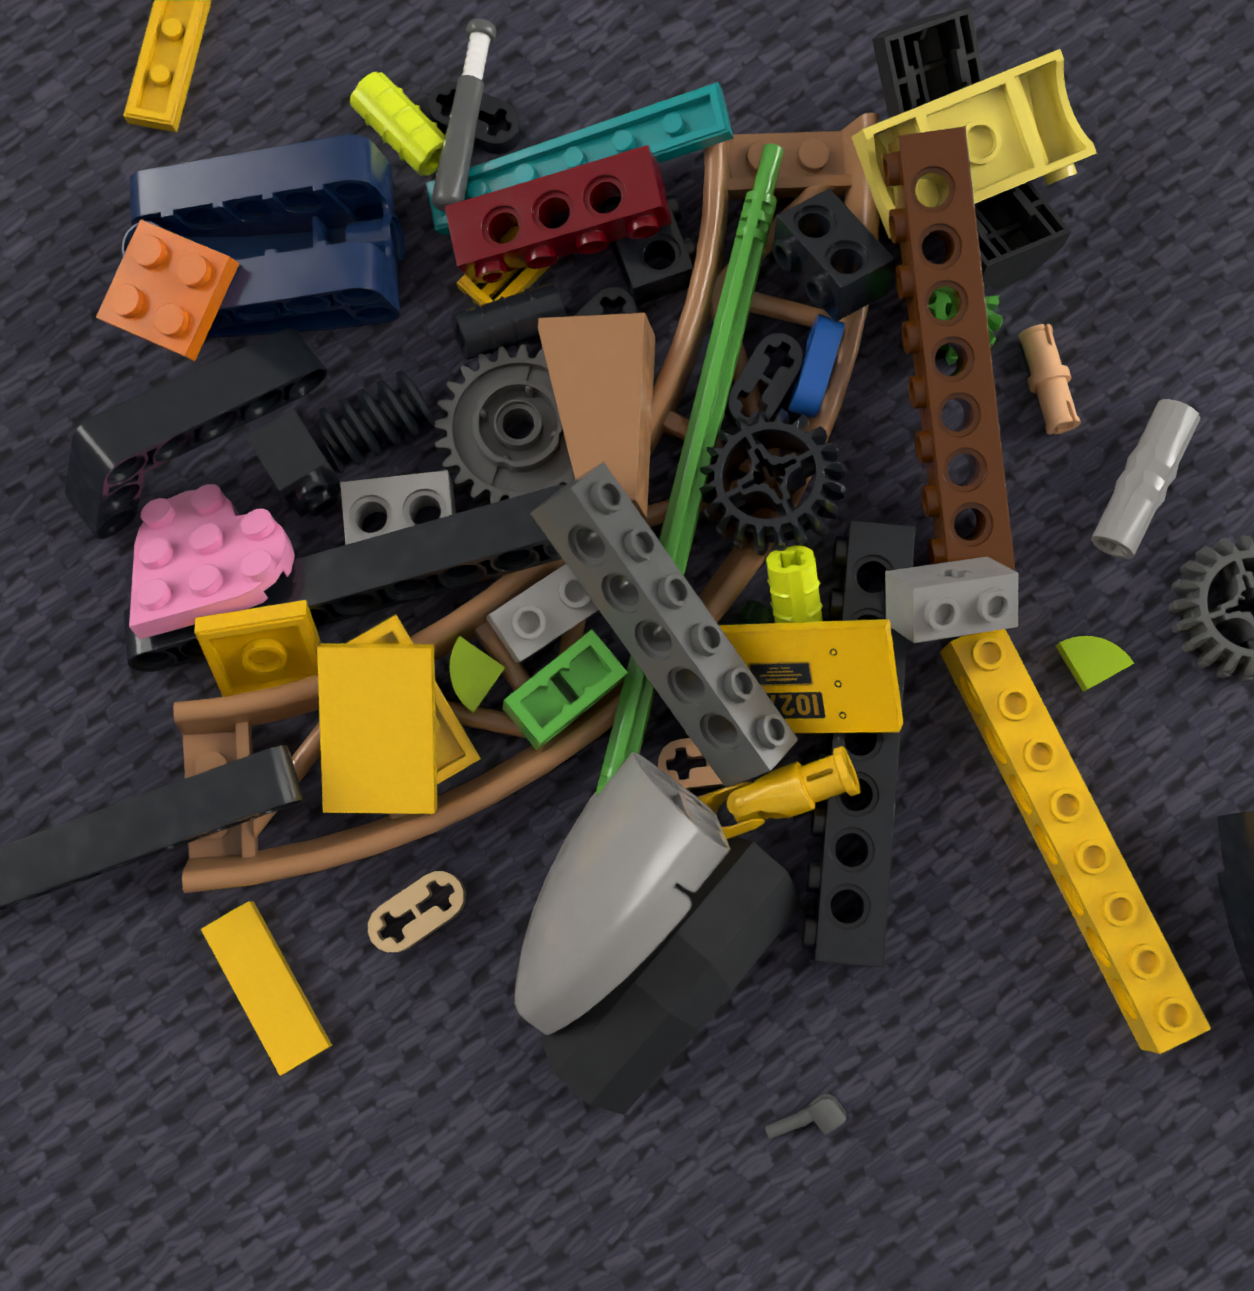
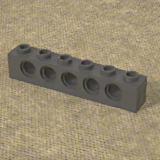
[530,462,798,787]

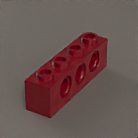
[445,145,672,283]

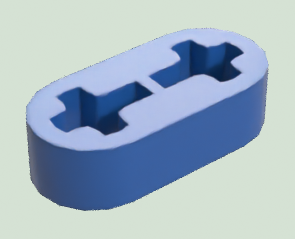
[788,314,844,419]

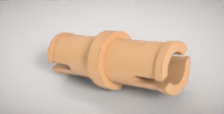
[1018,324,1081,435]

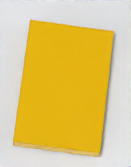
[317,643,438,814]

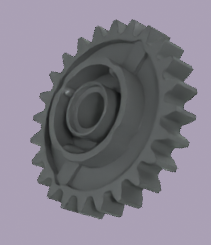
[434,345,575,504]

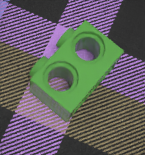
[502,630,628,751]

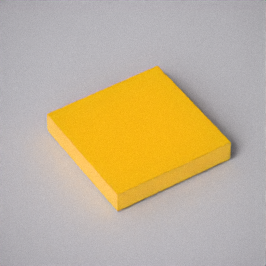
[195,600,321,697]

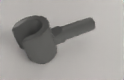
[765,1094,846,1139]

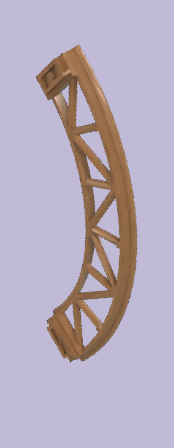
[173,113,880,893]

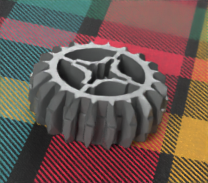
[1168,535,1254,682]

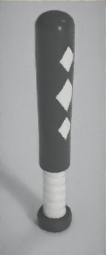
[432,18,497,213]

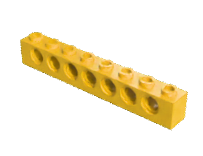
[940,629,1211,1054]

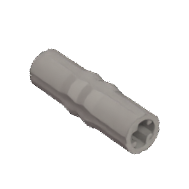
[1091,399,1201,559]

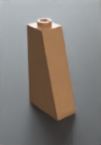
[538,313,656,519]

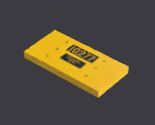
[685,619,903,734]

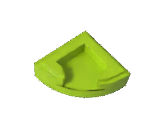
[450,636,505,713]
[1055,636,1134,692]

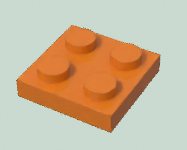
[96,219,239,362]

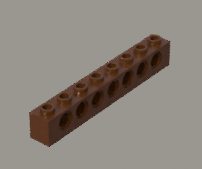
[882,126,1015,571]

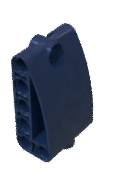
[121,134,405,337]

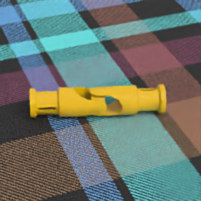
[697,746,860,839]

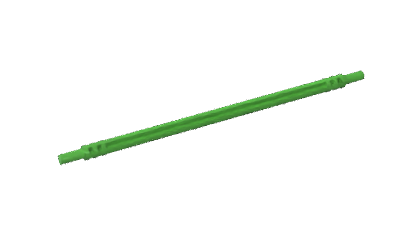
[596,144,784,794]

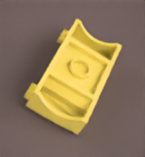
[851,49,1096,239]

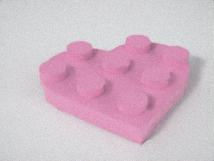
[129,484,295,639]

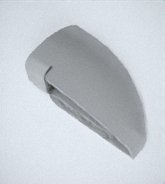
[514,752,730,1035]

